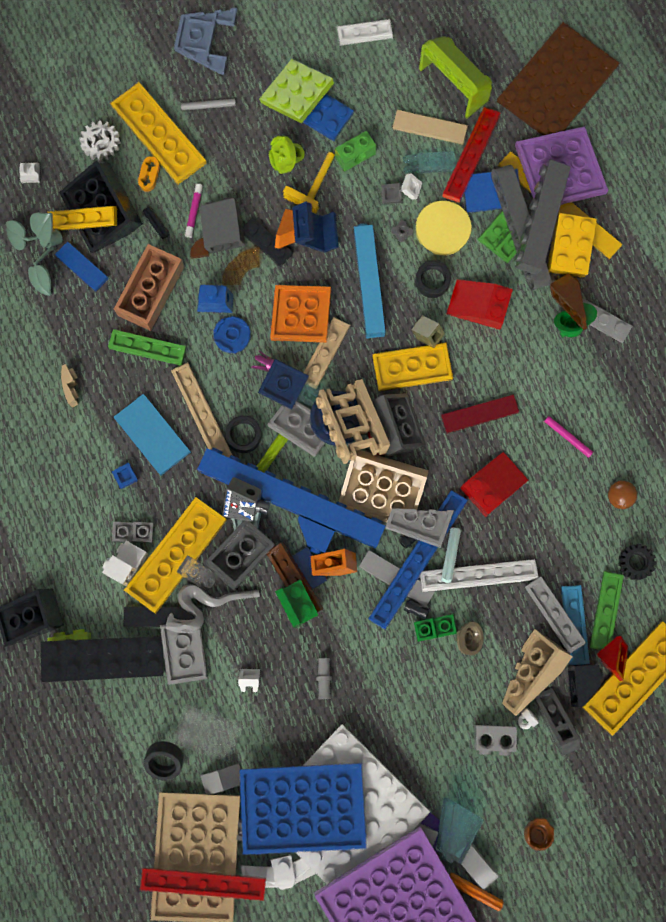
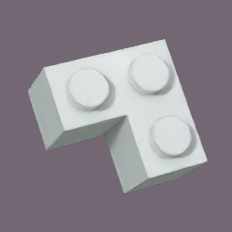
[102,541,149,586]

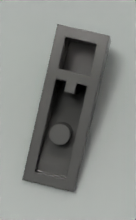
[535,688,580,756]

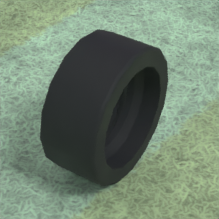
[415,261,451,298]
[225,415,262,453]
[144,741,184,781]

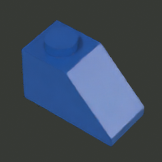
[298,516,335,555]

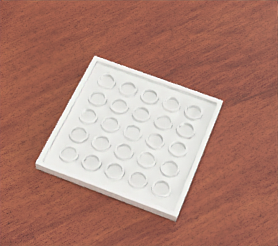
[296,724,430,884]

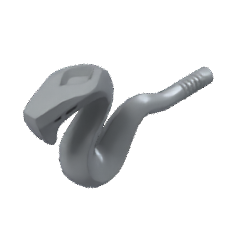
[166,585,260,633]

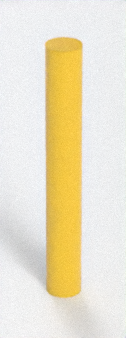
[307,152,335,199]

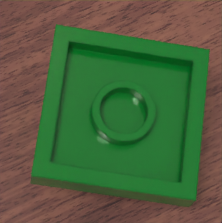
[275,580,318,629]

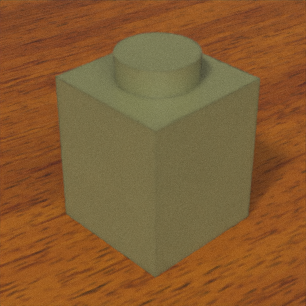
[411,315,445,348]

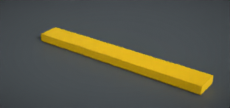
[498,152,623,259]

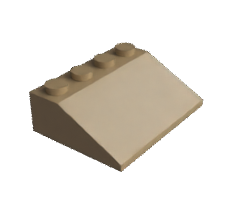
[339,450,428,523]

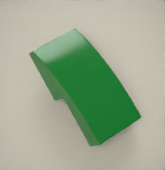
[414,614,457,642]

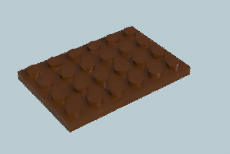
[497,22,620,136]

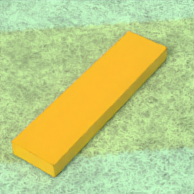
[48,206,117,231]

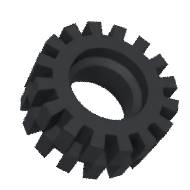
[618,544,657,580]

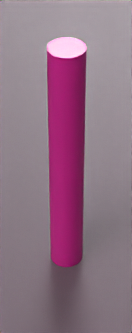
[544,416,593,458]

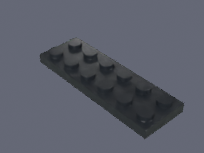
[40,636,163,683]

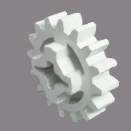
[79,121,121,161]

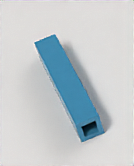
[354,224,385,339]

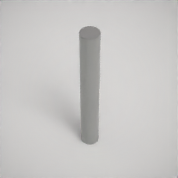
[181,98,236,111]

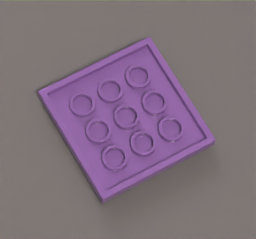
[515,127,608,204]

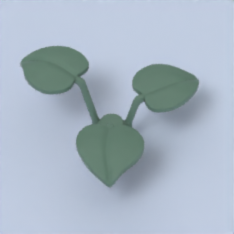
[6,212,62,296]

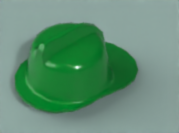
[554,303,597,337]

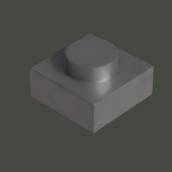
[381,183,402,205]

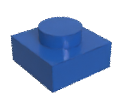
[112,463,138,489]

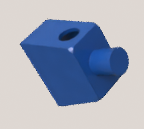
[197,285,234,313]

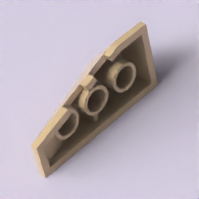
[502,629,573,716]

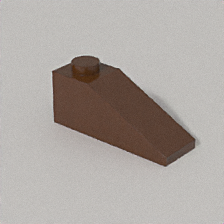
[550,273,587,330]

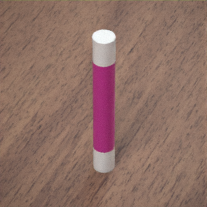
[185,184,203,238]

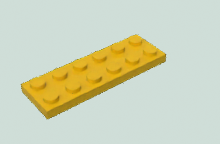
[110,82,207,185]
[124,497,227,614]
[582,621,666,736]

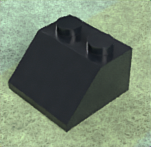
[568,665,603,707]

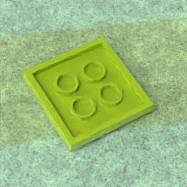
[259,59,334,124]

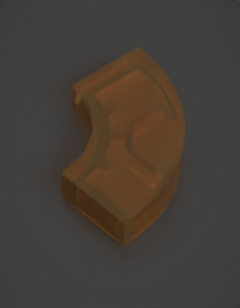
[222,248,260,285]

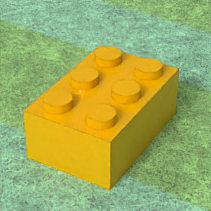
[547,213,597,278]

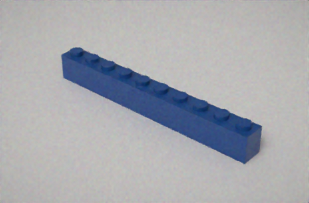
[197,447,385,548]

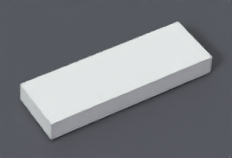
[337,19,393,45]

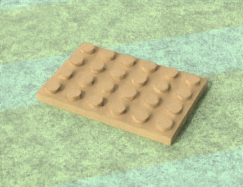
[151,792,240,922]

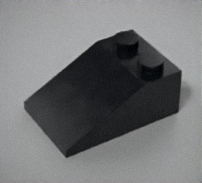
[0,588,64,647]

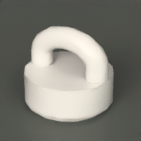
[518,707,539,729]

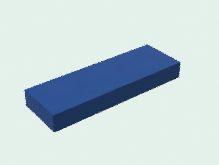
[55,242,108,292]

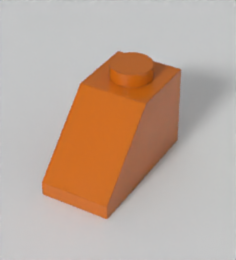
[275,209,295,249]
[311,549,357,576]

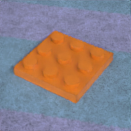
[270,285,331,343]

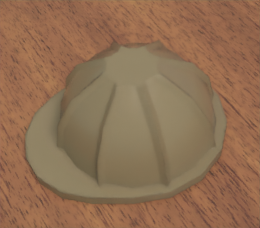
[456,622,484,655]

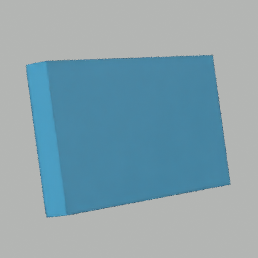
[114,394,191,476]

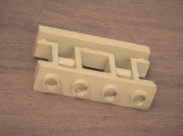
[316,379,390,464]

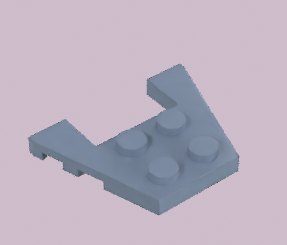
[174,8,237,75]

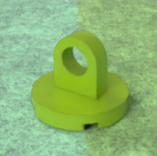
[269,135,305,174]

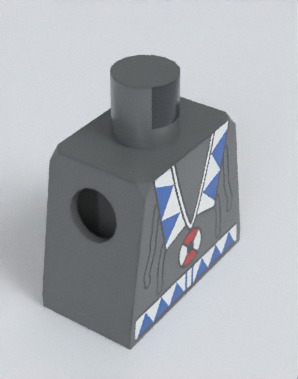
[223,477,270,522]

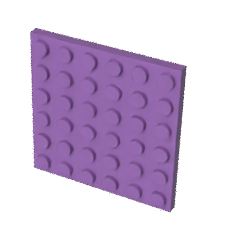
[314,827,476,922]

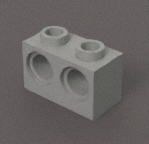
[474,725,517,756]

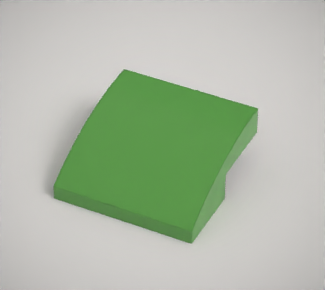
[477,211,517,263]

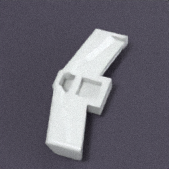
[241,855,316,890]

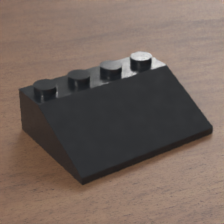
[59,160,143,253]

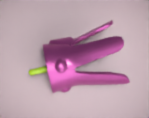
[251,350,274,372]

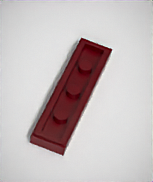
[441,394,519,434]

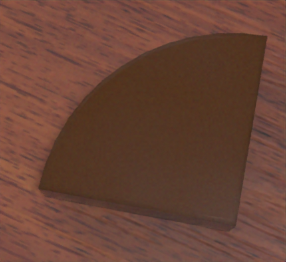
[190,238,209,259]

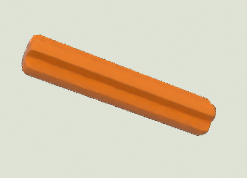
[449,872,504,911]

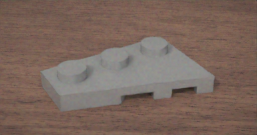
[385,508,454,548]

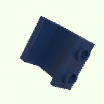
[292,201,339,253]

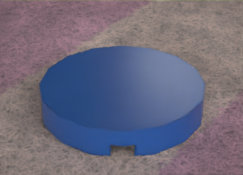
[213,316,251,353]

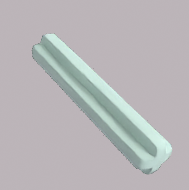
[441,527,461,583]

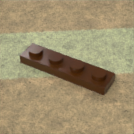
[267,542,324,613]

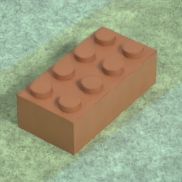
[114,244,184,331]

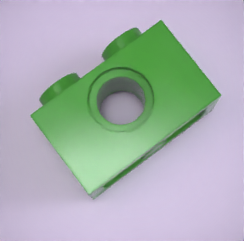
[335,131,376,172]

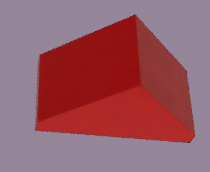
[596,636,628,681]

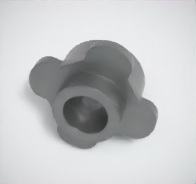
[391,221,413,242]

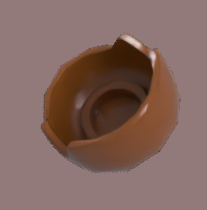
[607,480,638,509]
[524,818,554,851]

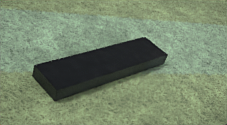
[123,607,203,627]

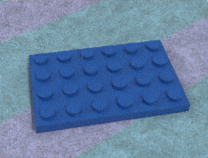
[240,763,367,855]

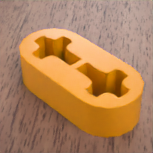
[138,156,160,192]

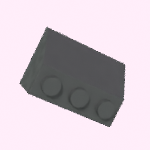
[372,393,426,457]

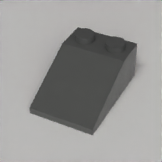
[206,521,275,591]

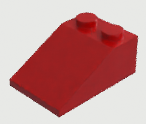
[446,280,513,330]
[460,452,529,517]

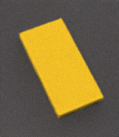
[372,343,453,391]

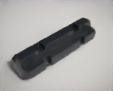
[143,206,170,239]

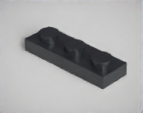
[243,217,293,267]

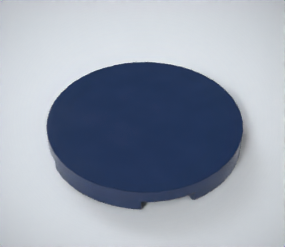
[309,391,362,446]

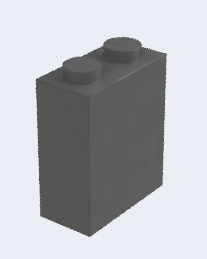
[199,197,245,253]

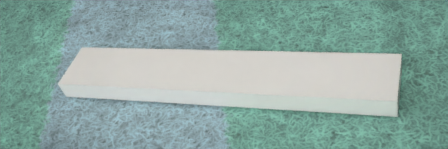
[420,559,539,592]

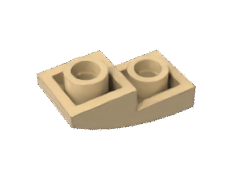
[61,364,79,407]

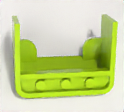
[419,36,492,119]

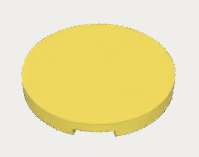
[416,201,471,255]

